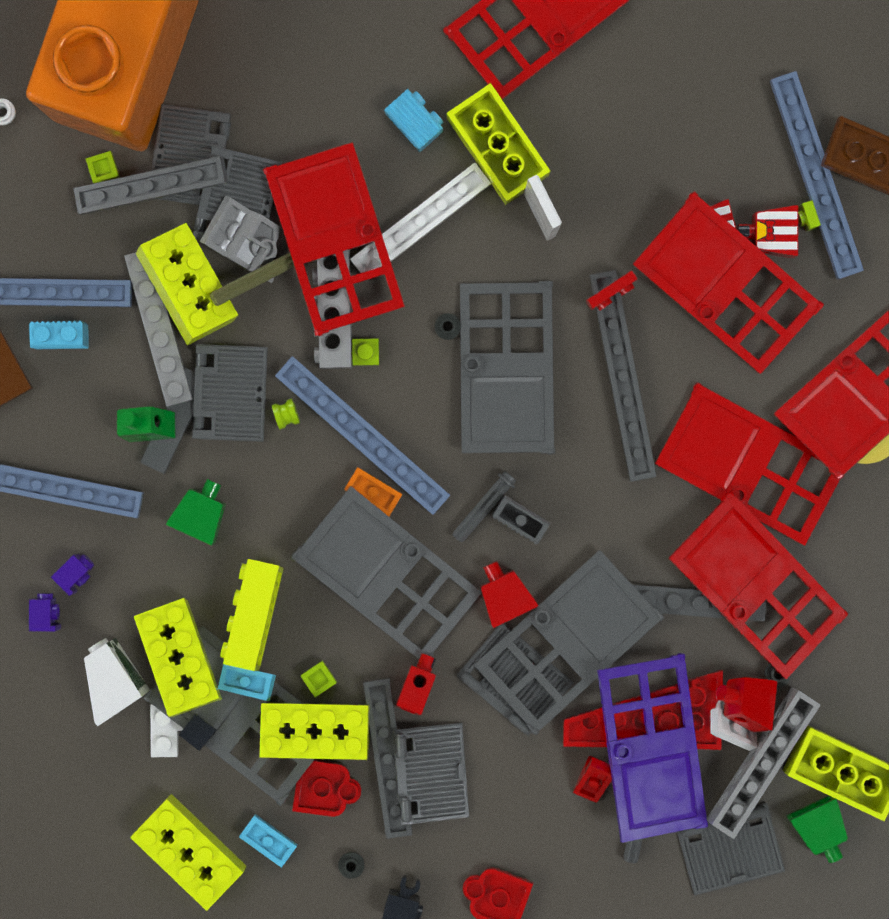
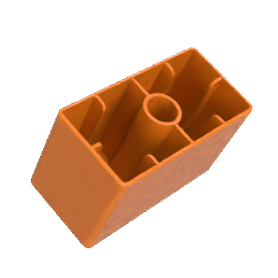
[26,0,199,152]

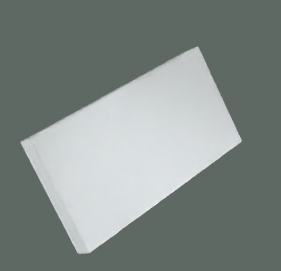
[524,175,562,241]

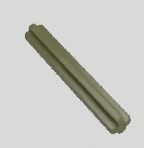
[210,253,295,306]

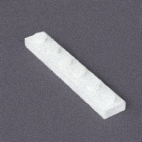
[350,163,491,281]

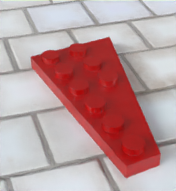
[563,670,723,750]

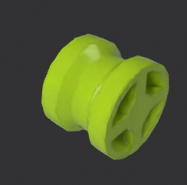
[272,399,300,430]

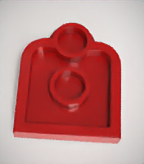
[292,759,361,817]
[463,867,534,919]

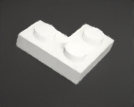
[150,704,183,757]

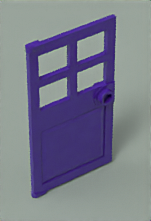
[597,653,708,843]

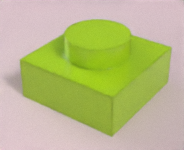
[86,151,120,184]
[798,200,821,231]
[352,339,379,366]
[300,660,337,697]

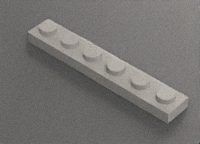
[124,252,193,407]

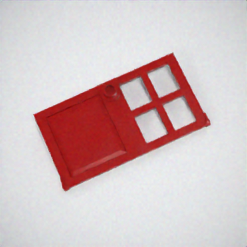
[443,0,630,100]
[263,142,405,336]
[633,191,824,374]
[774,310,889,481]
[655,382,844,546]
[668,491,848,679]

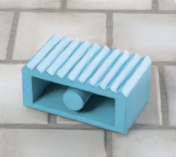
[384,89,444,152]
[29,320,89,349]

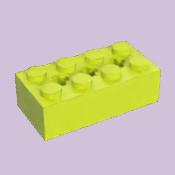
[447,83,551,205]
[136,223,238,345]
[220,559,284,671]
[134,598,222,717]
[260,703,369,760]
[783,725,889,821]
[130,794,246,911]

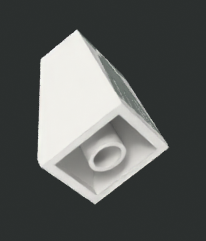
[84,638,150,726]

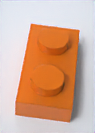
[344,467,403,516]

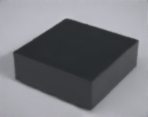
[179,714,216,751]

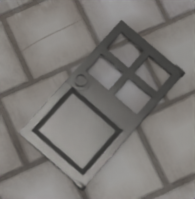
[460,280,555,455]
[290,486,482,659]
[474,550,664,735]
[144,626,337,806]

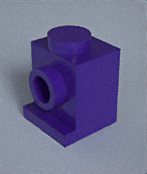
[51,554,94,596]
[29,593,61,631]

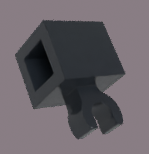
[382,875,423,919]

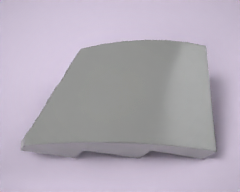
[200,196,280,283]

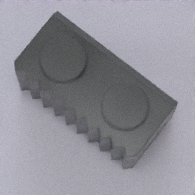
[492,495,550,544]

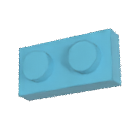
[218,664,276,701]
[239,814,298,868]

